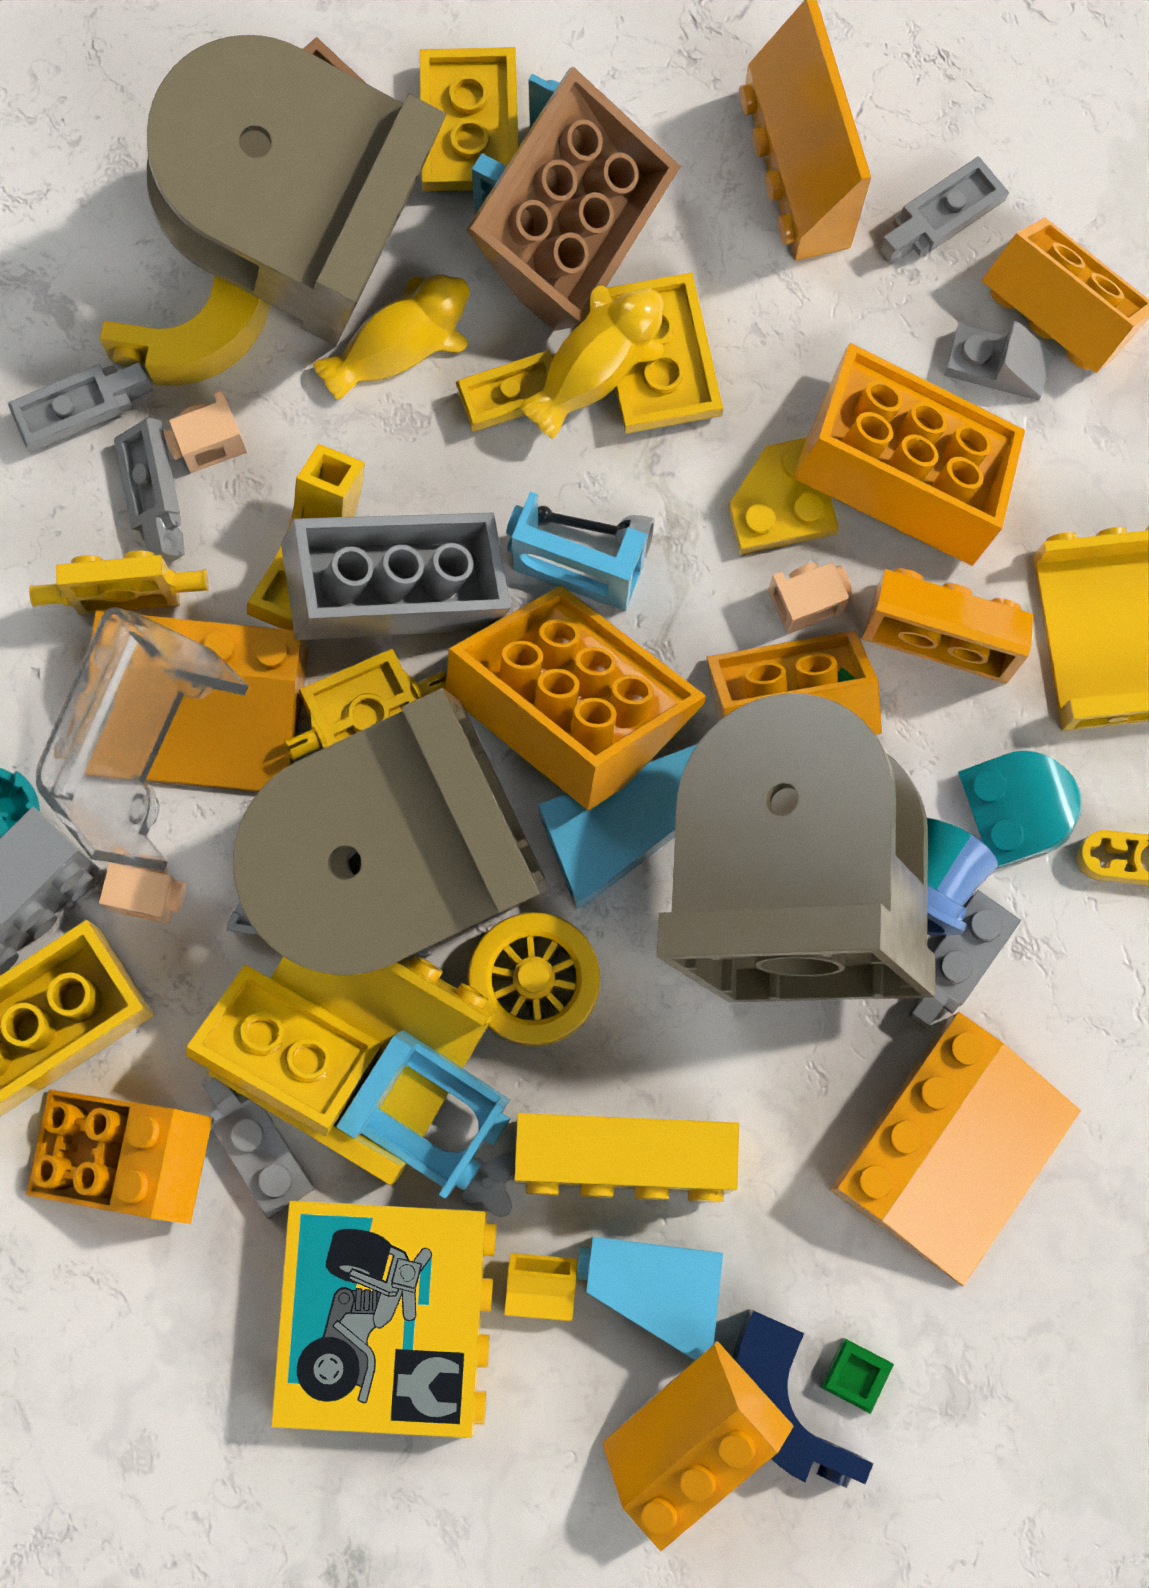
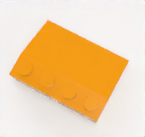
[739,0,871,261]
[793,343,1025,566]
[445,585,706,811]
[84,611,309,792]
[830,1012,1081,1286]

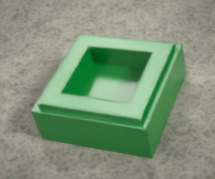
[820,1338,894,1414]

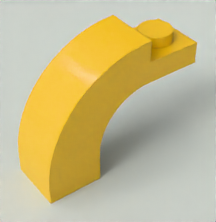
[100,276,270,386]
[247,443,365,630]

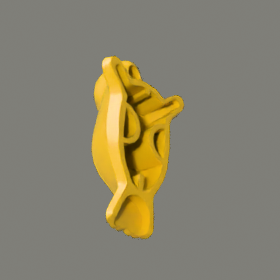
[312,274,470,400]
[519,285,664,439]

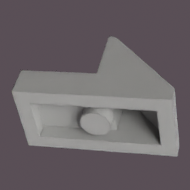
[944,321,1052,400]

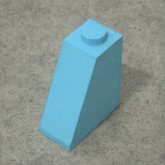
[576,1237,723,1360]

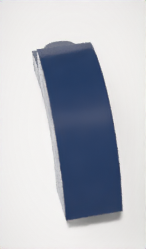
[733,1309,874,1488]

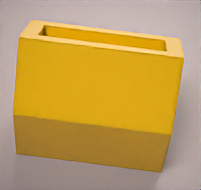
[504,1253,578,1321]

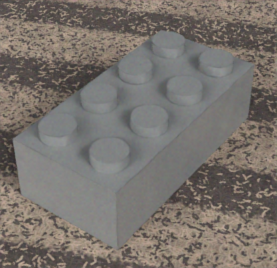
[281,512,511,640]
[0,806,100,975]

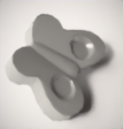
[462,1154,516,1217]

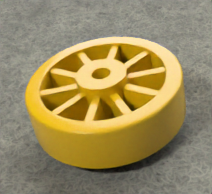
[468,912,600,1047]

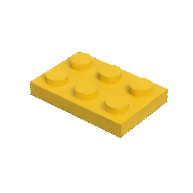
[420,47,519,192]
[607,272,723,434]
[185,964,383,1137]

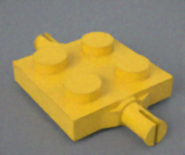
[29,550,209,615]
[284,648,447,761]

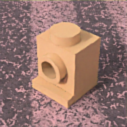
[163,390,247,473]
[768,562,852,634]
[99,852,186,924]

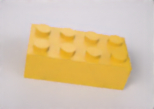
[0,920,155,1117]
[515,1113,739,1203]

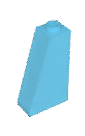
[538,744,698,909]

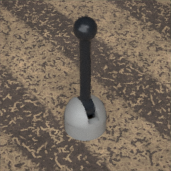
[538,506,655,558]

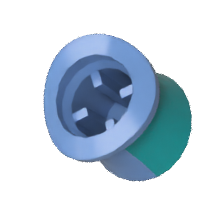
[927,818,998,936]

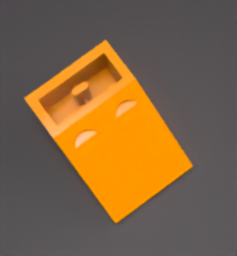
[26,1089,213,1225]

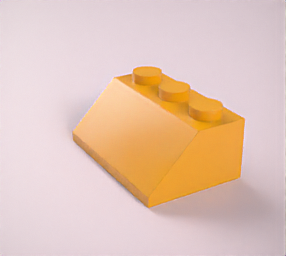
[981,217,1149,373]
[861,568,1033,684]
[706,630,882,735]
[602,1341,794,1552]

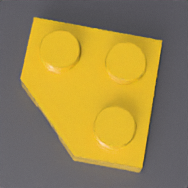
[728,437,839,555]

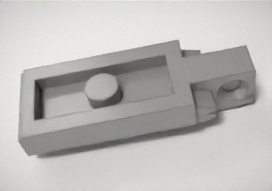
[879,156,1009,264]
[8,362,153,453]
[114,417,185,562]
[907,890,1021,1029]
[203,1078,315,1219]

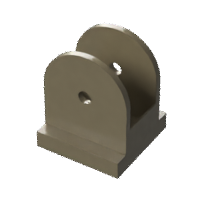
[147,35,446,346]
[233,688,550,975]
[657,693,935,1003]

